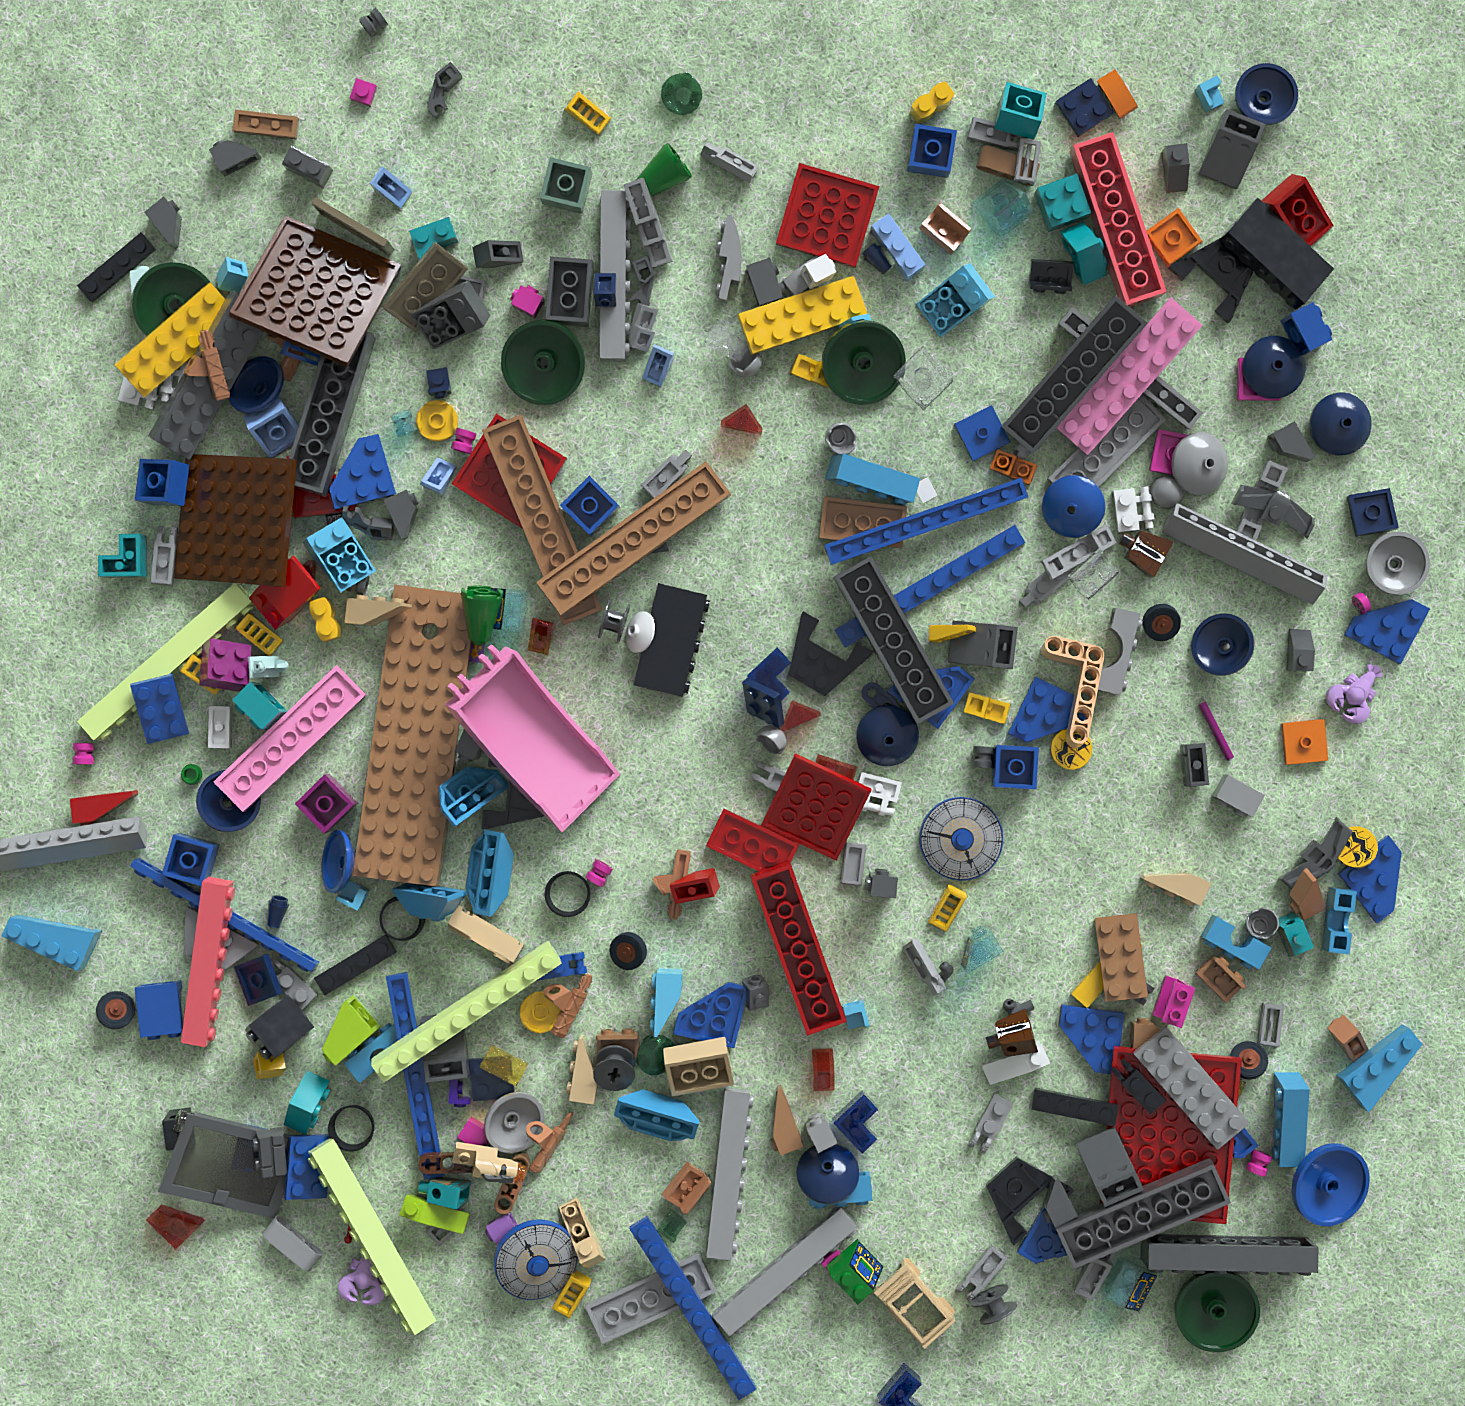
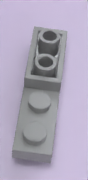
[715,214,742,304]

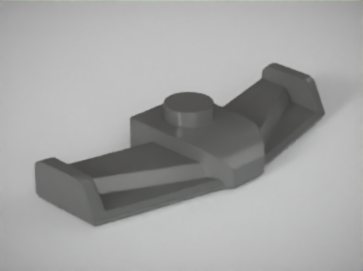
[1231,485,1315,539]
[1279,817,1353,890]

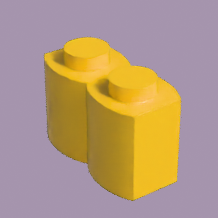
[910,82,955,124]
[309,597,342,642]

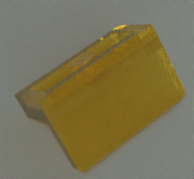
[479,1044,529,1086]

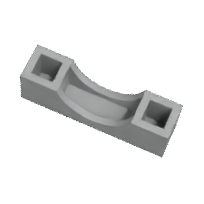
[1098,608,1142,695]

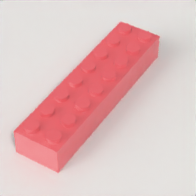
[1069,132,1167,307]

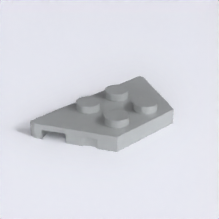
[184,906,259,970]

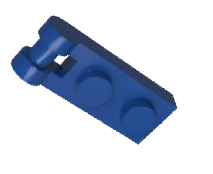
[536,952,587,981]

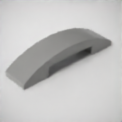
[1236,460,1288,541]
[1041,525,1117,580]

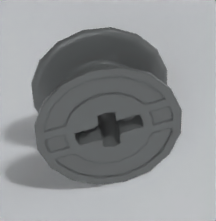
[598,599,630,644]
[593,1045,635,1091]
[970,1284,1018,1325]

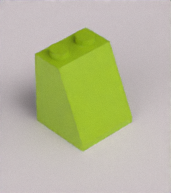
[322,995,380,1066]

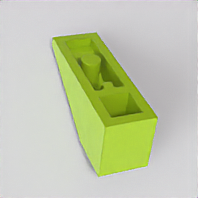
[399,1194,471,1234]

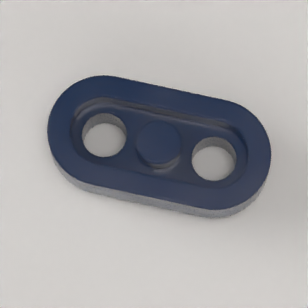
[861,682,898,708]

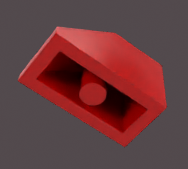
[669,868,720,904]

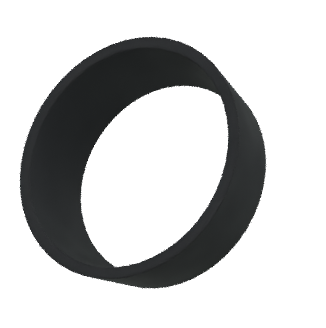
[544,871,591,917]
[379,897,425,941]
[328,1105,374,1152]

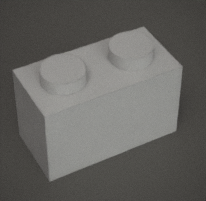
[1212,774,1265,818]
[806,1112,837,1153]

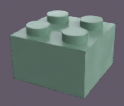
[540,157,593,214]

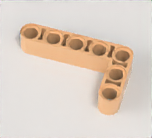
[1041,636,1104,748]

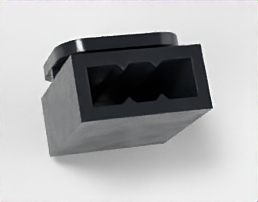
[245,995,314,1062]

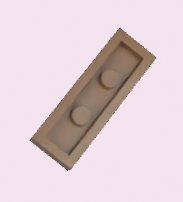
[233,110,299,140]

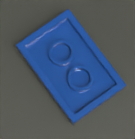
[130,673,189,744]
[284,1134,330,1200]

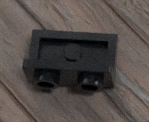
[1028,259,1074,294]

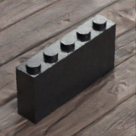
[1220,198,1334,310]
[634,583,710,697]

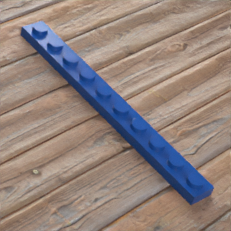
[824,478,1028,565]
[835,525,1026,648]
[130,858,319,972]
[386,972,445,1180]
[629,1215,757,1400]

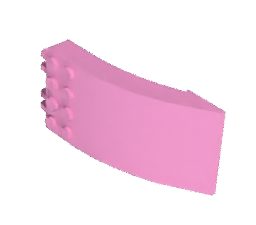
[445,645,620,832]

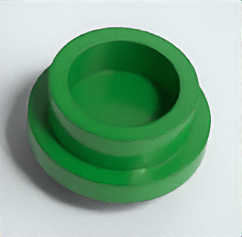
[181,764,203,785]

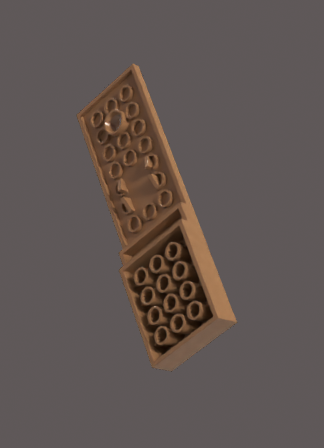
[353,585,472,887]

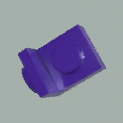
[449,1079,471,1108]

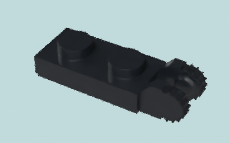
[1111,1058,1166,1114]

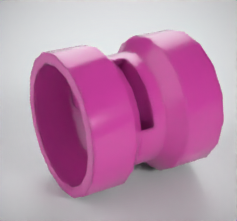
[451,428,477,454]
[72,743,94,764]
[585,859,613,887]
[1245,1149,1273,1177]

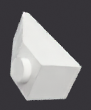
[981,1040,1050,1085]

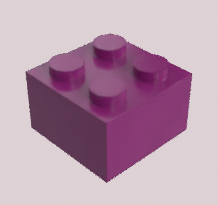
[199,638,251,692]
[295,774,358,834]

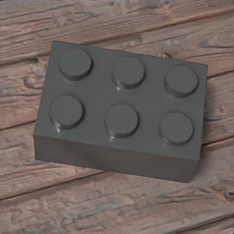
[545,256,594,327]

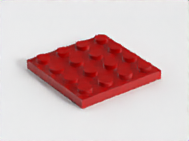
[776,163,880,268]
[452,413,567,529]
[761,753,872,861]

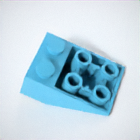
[916,263,995,338]
[303,517,376,593]
[650,968,683,1037]

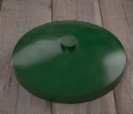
[131,262,210,336]
[501,320,585,405]
[822,320,906,405]
[1174,1271,1260,1352]

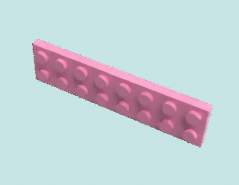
[1057,297,1203,455]
[214,665,367,812]

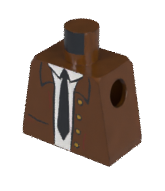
[1118,531,1173,578]
[986,1009,1038,1057]

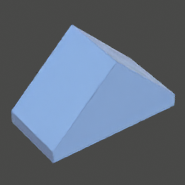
[370,166,412,208]
[642,344,674,387]
[420,458,456,496]

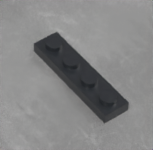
[77,232,156,303]
[314,934,397,996]
[1031,1088,1119,1126]

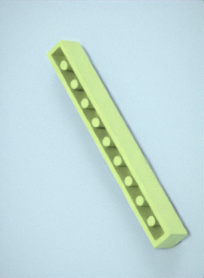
[77,583,254,741]
[371,941,562,1083]
[308,1138,436,1335]

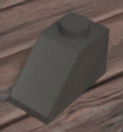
[209,140,262,177]
[1161,143,1190,193]
[144,196,182,249]
[472,240,524,268]
[1268,421,1315,462]
[384,490,419,540]
[1286,629,1315,672]
[1043,1174,1078,1228]

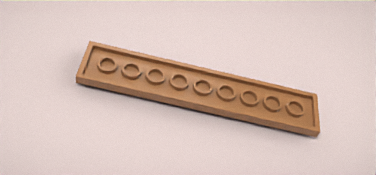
[482,414,602,626]
[536,462,731,617]

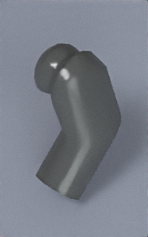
[938,961,954,983]
[1003,998,1035,1014]

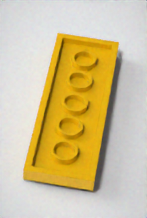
[737,276,868,355]
[114,282,226,397]

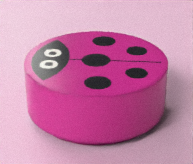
[1352,592,1371,614]

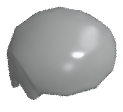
[729,346,762,378]
[825,422,857,454]
[1149,476,1184,509]
[755,725,787,754]
[1246,907,1279,940]

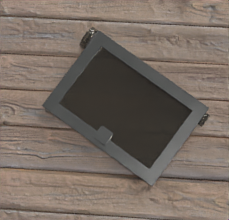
[158,1110,288,1218]

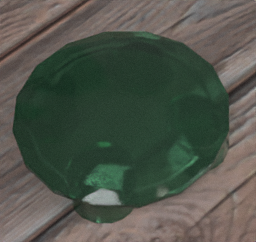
[661,72,702,115]
[636,1035,675,1075]

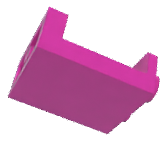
[1152,975,1195,1028]

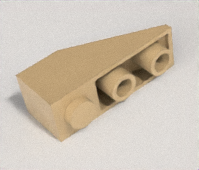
[344,595,412,626]
[1140,873,1211,907]
[566,1035,598,1105]
[559,1198,606,1269]

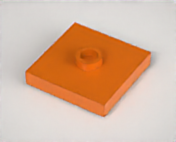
[1147,208,1203,267]
[1281,719,1329,765]

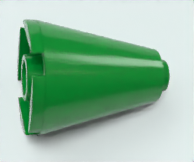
[636,143,692,197]
[461,585,503,645]

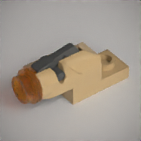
[452,1142,526,1184]

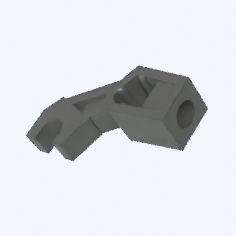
[427,62,463,119]
[631,256,656,310]
[342,506,394,541]

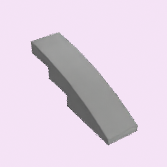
[623,178,673,268]
[1074,1251,1117,1301]

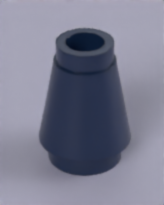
[862,243,892,274]
[267,895,289,928]

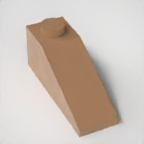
[770,1085,804,1156]

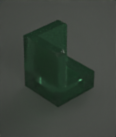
[657,1208,687,1243]

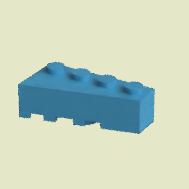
[825,453,921,506]
[1,915,102,971]
[1336,1025,1422,1113]
[1272,1072,1310,1167]

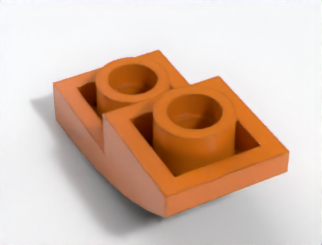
[1097,69,1138,119]
[990,449,1038,485]

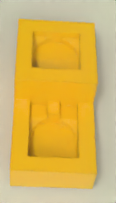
[789,354,829,388]
[964,692,1011,724]

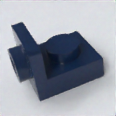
[594,273,616,308]
[426,367,452,399]

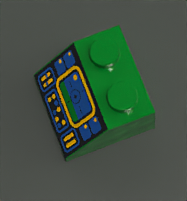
[826,1239,883,1305]

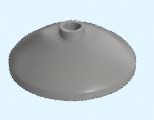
[1172,432,1228,495]
[1366,532,1430,595]
[484,1092,544,1153]

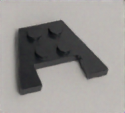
[1168,238,1254,323]
[789,611,873,696]
[481,758,544,829]
[986,1156,1074,1245]

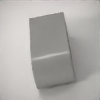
[262,1216,323,1271]

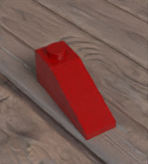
[70,790,138,826]

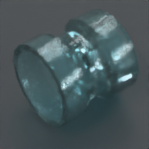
[391,410,417,437]

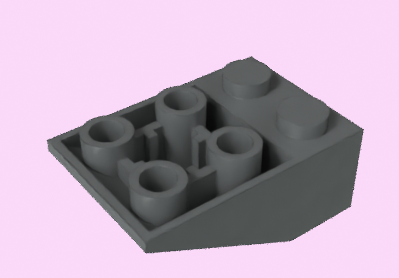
[1198,109,1266,189]
[411,280,491,350]
[948,620,1018,669]
[421,1015,470,1083]
[1076,1126,1144,1207]

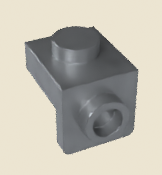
[742,975,769,1011]

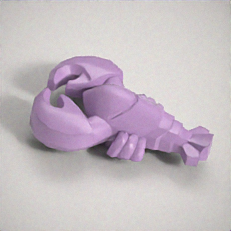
[1325,664,1383,724]
[338,1257,385,1305]

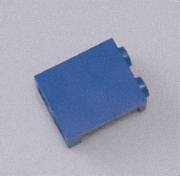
[135,980,183,1040]

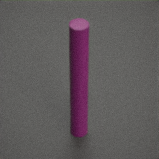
[1198,701,1234,761]

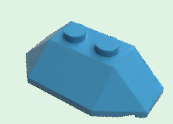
[438,766,508,827]
[466,830,514,916]
[392,883,467,921]
[614,1089,700,1141]

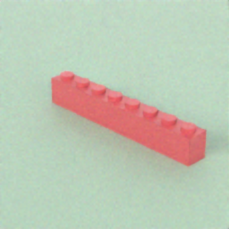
[181,877,235,1047]

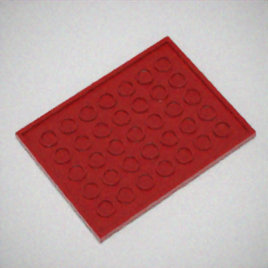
[1099,1046,1242,1224]

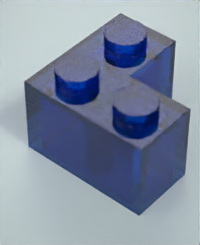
[746,647,792,701]
[832,1090,878,1154]
[877,1363,922,1406]

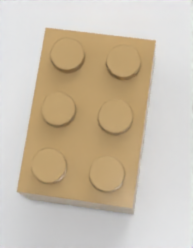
[663,1037,734,1096]

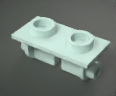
[248,656,289,678]

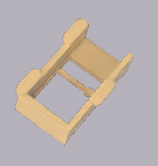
[448,905,524,966]
[874,1258,955,1349]

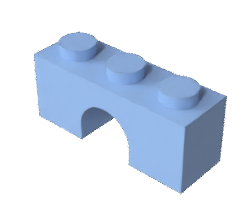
[870,213,925,282]

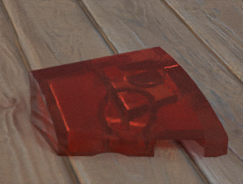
[146,1204,205,1250]

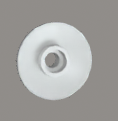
[626,611,655,653]

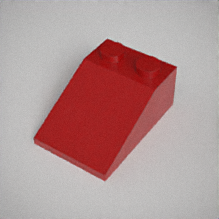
[1261,174,1334,246]
[249,556,321,630]

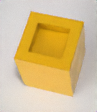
[253,1052,286,1079]

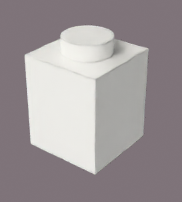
[800,254,836,290]

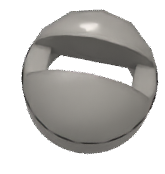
[1014,442,1031,459]

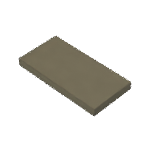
[312,197,394,255]
[382,242,468,333]

